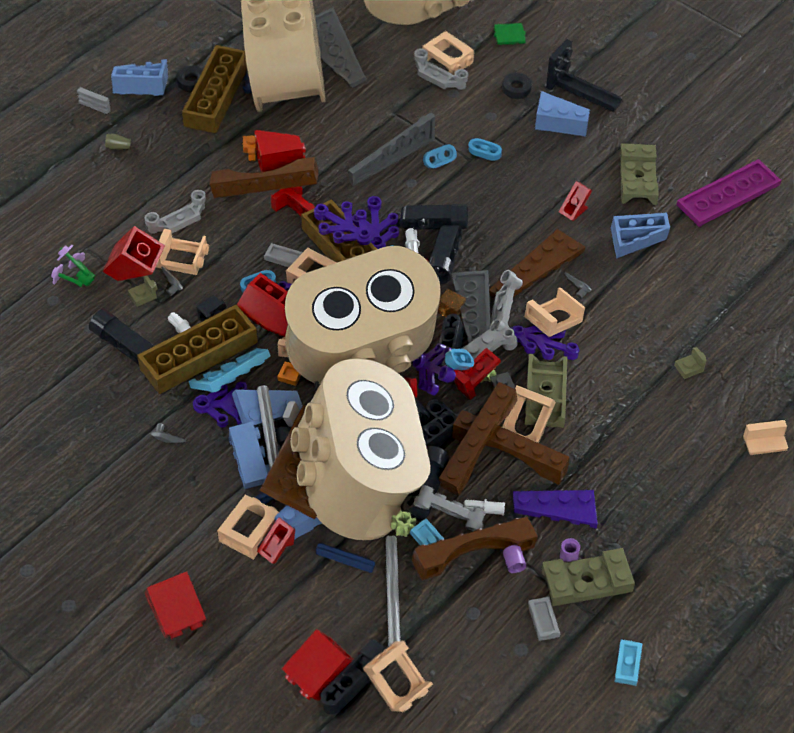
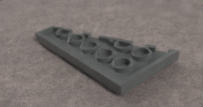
[315,7,367,88]

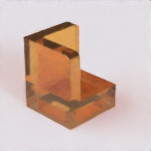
[437,289,466,317]

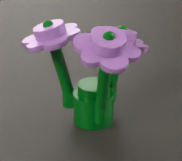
[51,245,96,287]

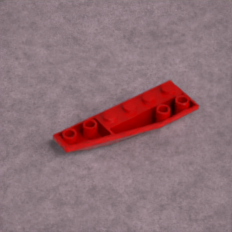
[237,273,288,337]

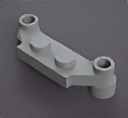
[414,49,468,89]
[145,190,206,234]
[490,270,523,331]
[460,328,517,371]
[413,485,485,531]

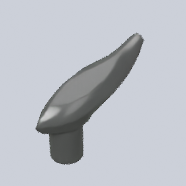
[161,266,182,296]
[565,272,591,299]
[150,423,186,443]

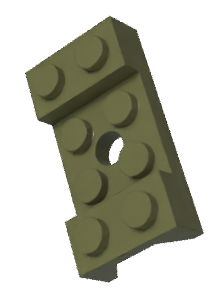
[620,143,659,205]
[525,354,567,428]
[541,548,635,606]

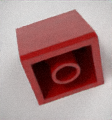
[254,130,306,173]
[102,226,165,281]
[145,572,206,639]
[282,629,354,701]

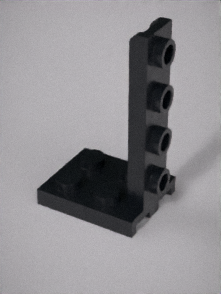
[546,39,622,112]

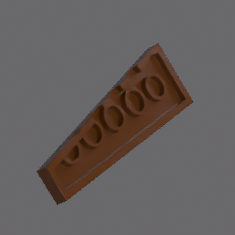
[489,229,585,299]

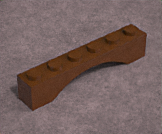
[209,157,319,198]
[439,382,518,496]
[452,410,570,485]
[412,517,538,580]

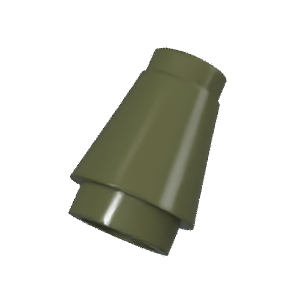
[105,133,131,150]

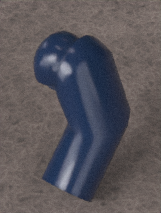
[243,74,252,94]

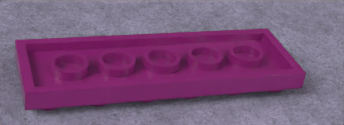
[676,159,781,227]

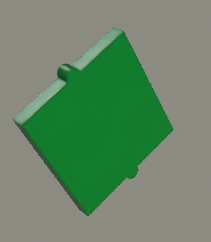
[494,23,526,45]

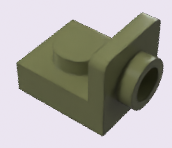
[128,276,158,307]
[674,347,706,379]

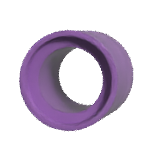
[560,538,580,562]
[503,545,526,573]

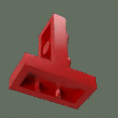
[271,186,315,216]
[454,348,501,400]

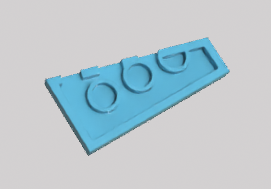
[188,348,271,392]

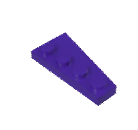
[513,490,598,529]

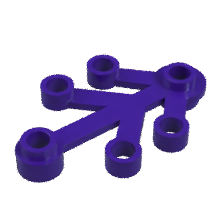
[352,196,399,249]
[314,201,374,245]
[511,325,579,360]
[413,343,456,396]
[193,382,247,427]

